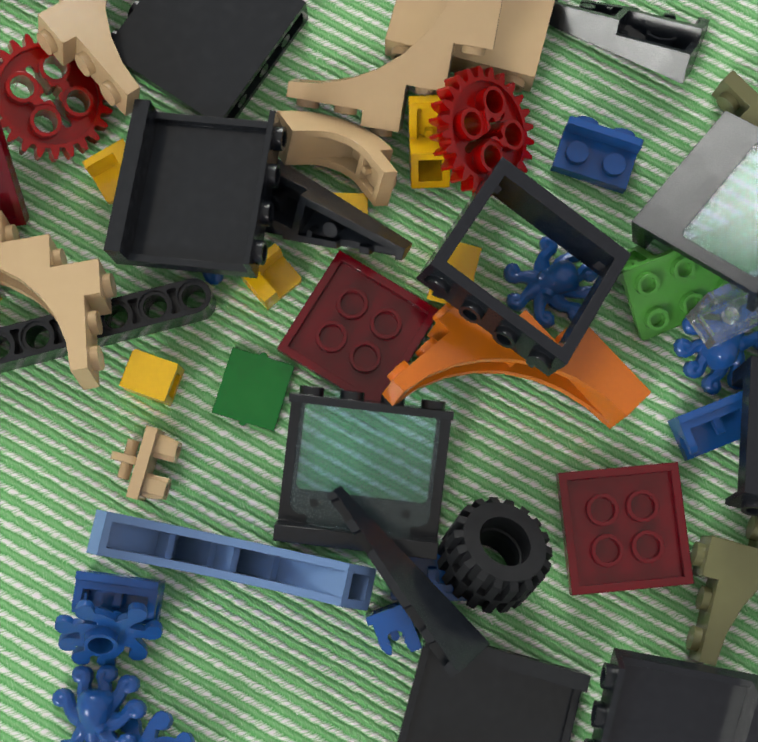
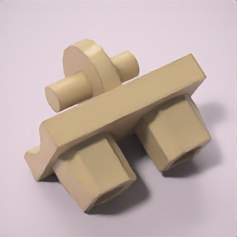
[110,425,182,501]

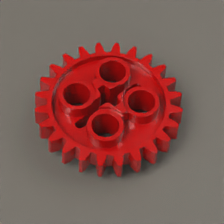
[0,34,113,162]
[429,66,534,196]

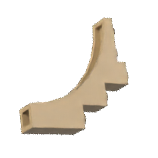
[36,0,140,116]
[286,0,503,137]
[0,210,117,390]

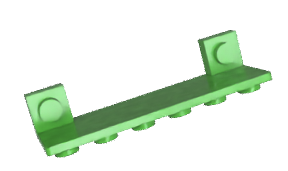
[617,212,758,341]

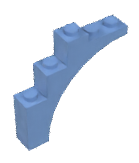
[86,509,377,611]

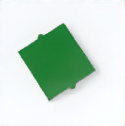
[212,347,295,432]

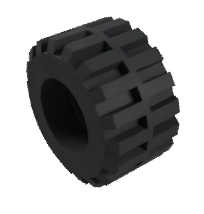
[437,497,553,613]

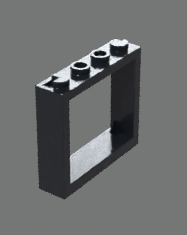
[416,157,631,376]

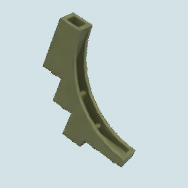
[686,516,758,666]

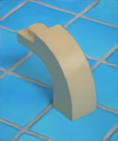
[277,110,398,207]

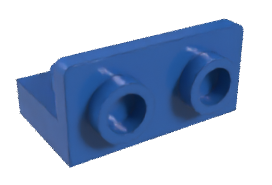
[550,116,644,194]

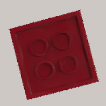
[277,250,439,401]
[556,462,694,596]

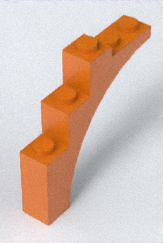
[382,303,651,429]

